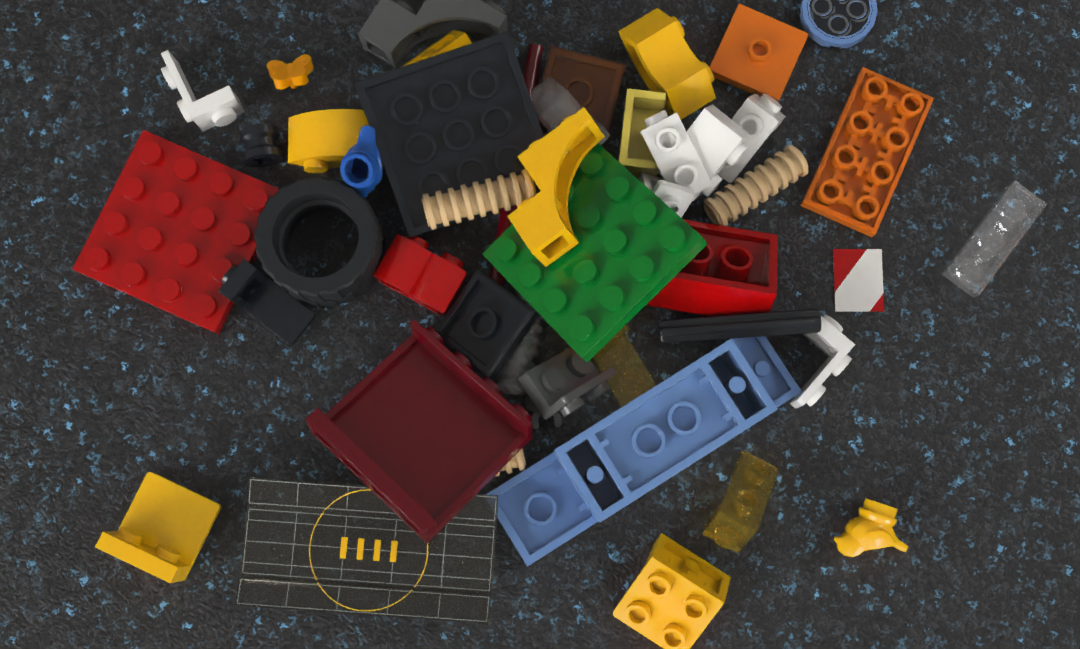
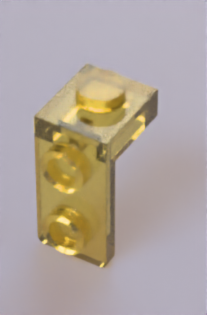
[593,325,656,407]
[702,451,779,553]

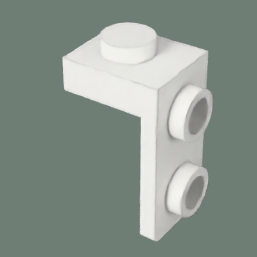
[161,50,245,132]
[718,93,786,183]
[640,110,712,195]
[790,315,855,409]

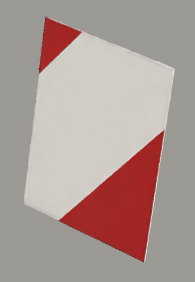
[833,249,884,312]

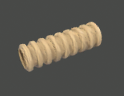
[704,145,808,226]
[421,169,536,230]

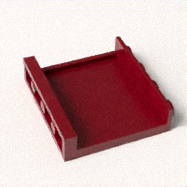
[305,320,533,543]

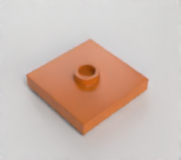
[710,4,809,102]

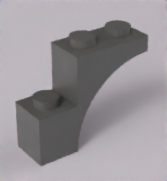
[358,0,508,68]

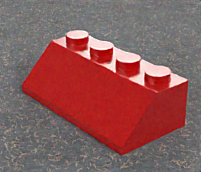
[646,219,778,316]

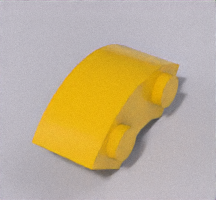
[618,8,716,120]
[288,109,384,174]

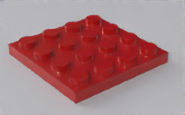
[72,130,279,335]

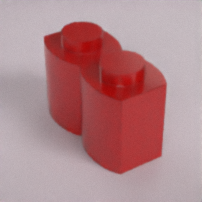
[373,234,468,317]

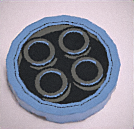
[799,0,878,49]

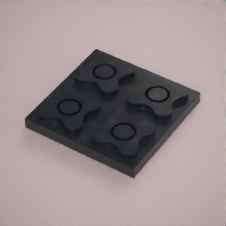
[354,31,544,237]

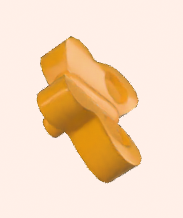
[267,54,314,90]

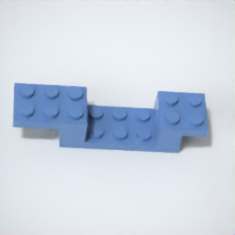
[484,336,802,567]

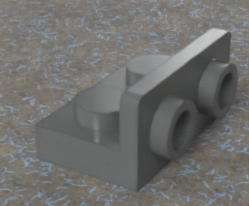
[518,347,617,420]

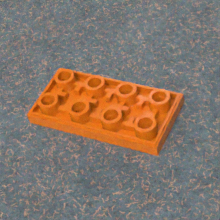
[800,67,934,237]

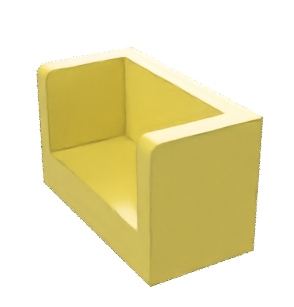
[618,88,666,179]

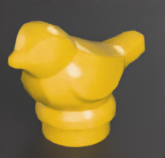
[834,498,908,557]

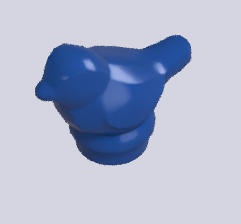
[340,125,383,198]

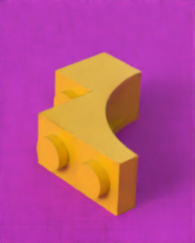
[507,107,605,267]

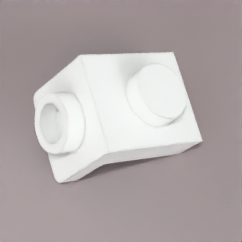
[638,172,695,218]

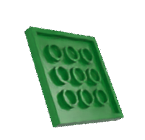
[482,143,707,363]

